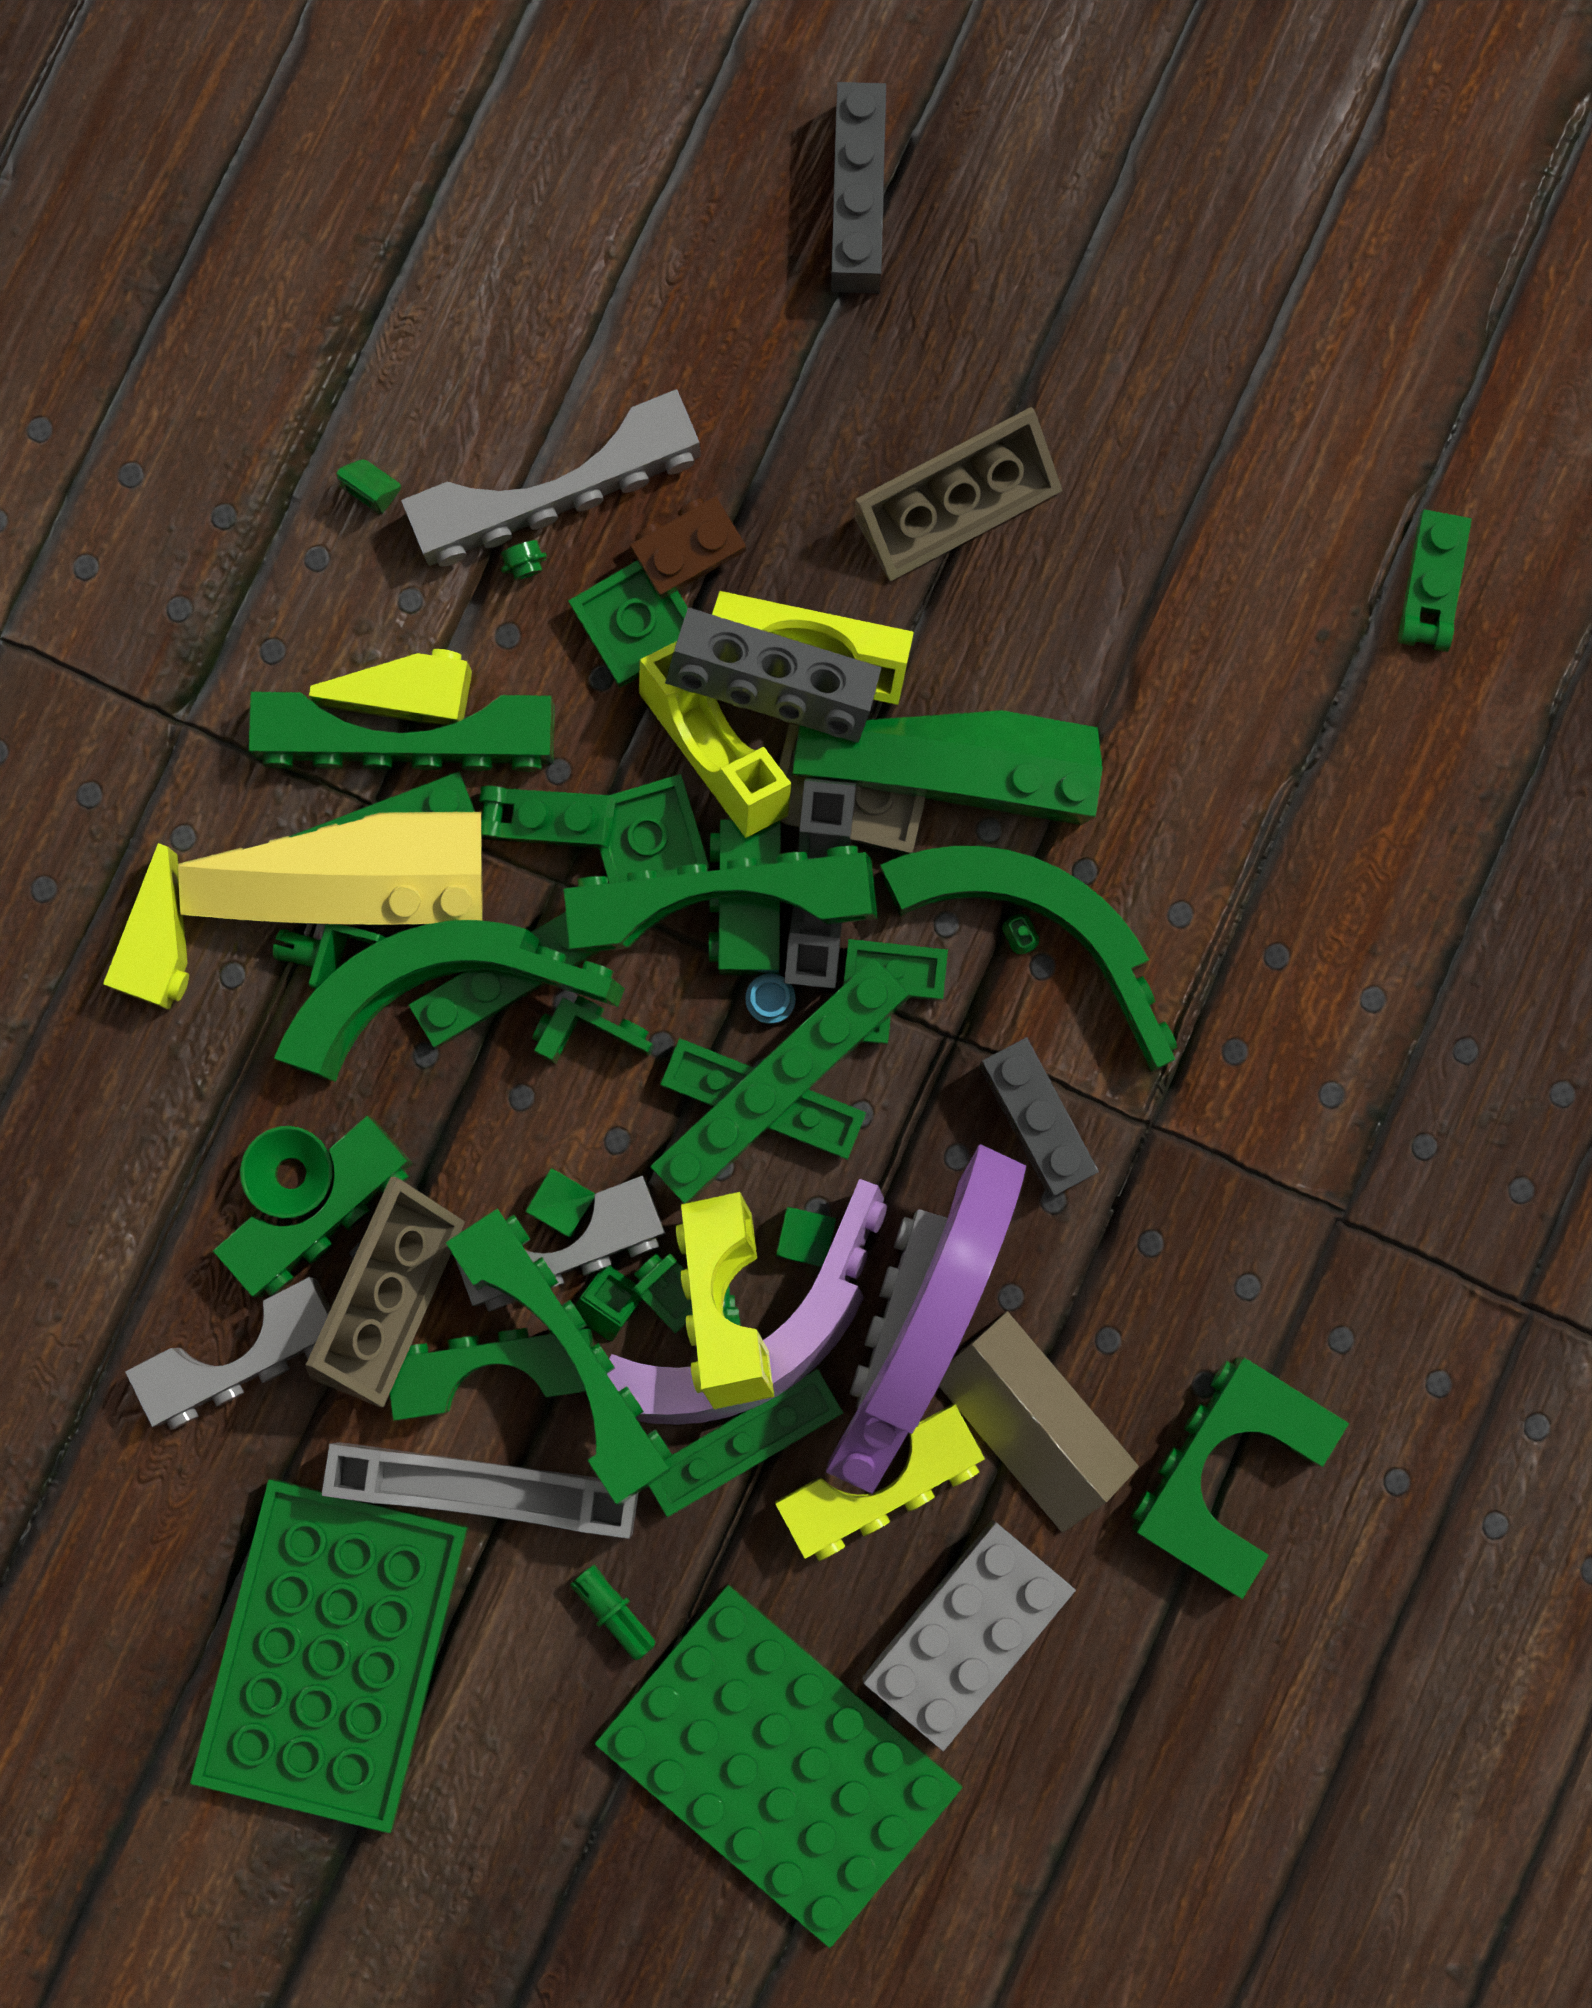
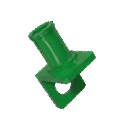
[273,924,386,990]

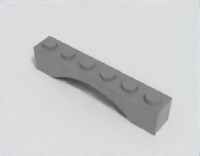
[401,389,701,567]
[322,1442,638,1538]

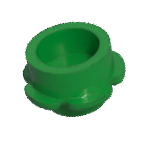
[500,540,547,581]

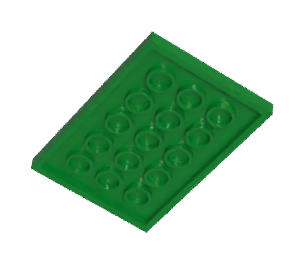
[190,1479,469,1833]
[595,1584,963,1948]

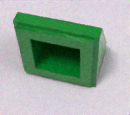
[336,459,401,514]
[776,1206,836,1267]
[575,1266,642,1341]

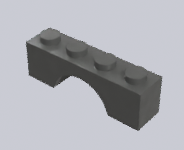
[831,82,886,294]
[784,778,857,988]

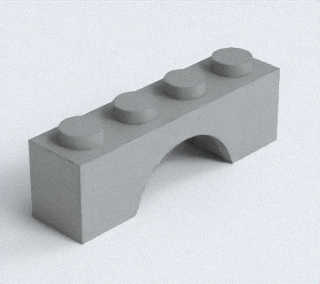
[455,1176,666,1312]
[125,1277,331,1430]

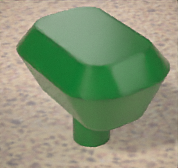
[1002,914,1039,954]

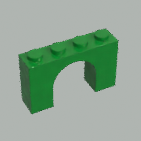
[1131,1357,1349,1599]

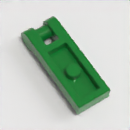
[1398,509,1472,652]
[479,786,616,848]

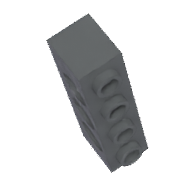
[665,607,882,743]

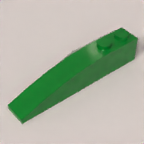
[791,710,1103,825]

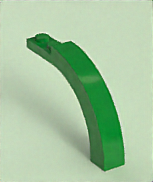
[879,846,1177,1072]
[274,920,625,1082]

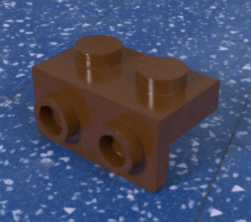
[630,496,746,600]

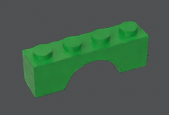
[213,1116,413,1297]
[390,1328,594,1421]

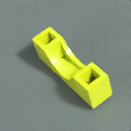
[712,591,914,705]
[639,641,791,838]
[676,1192,774,1409]
[775,1404,985,1561]

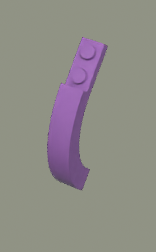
[826,1144,1026,1494]

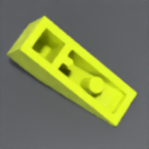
[309,649,472,726]
[103,843,189,1010]

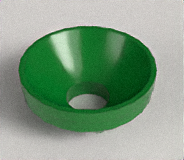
[240,1126,334,1219]

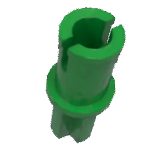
[570,1564,655,1660]

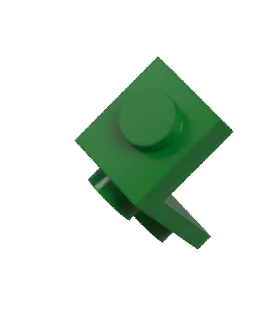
[532,995,654,1064]

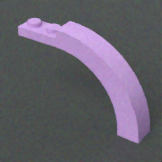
[607,1179,887,1425]

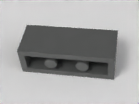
[979,1037,1099,1198]

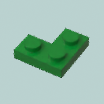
[843,939,948,1045]

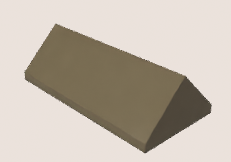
[854,407,1063,582]
[306,1177,465,1407]
[939,1311,1139,1533]

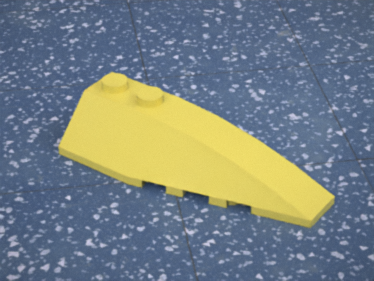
[178,812,483,925]

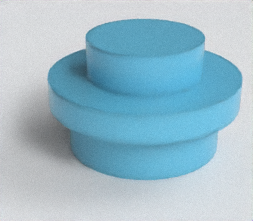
[746,974,796,1024]

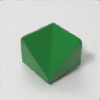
[526,1168,595,1238]

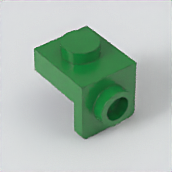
[633,1254,693,1334]

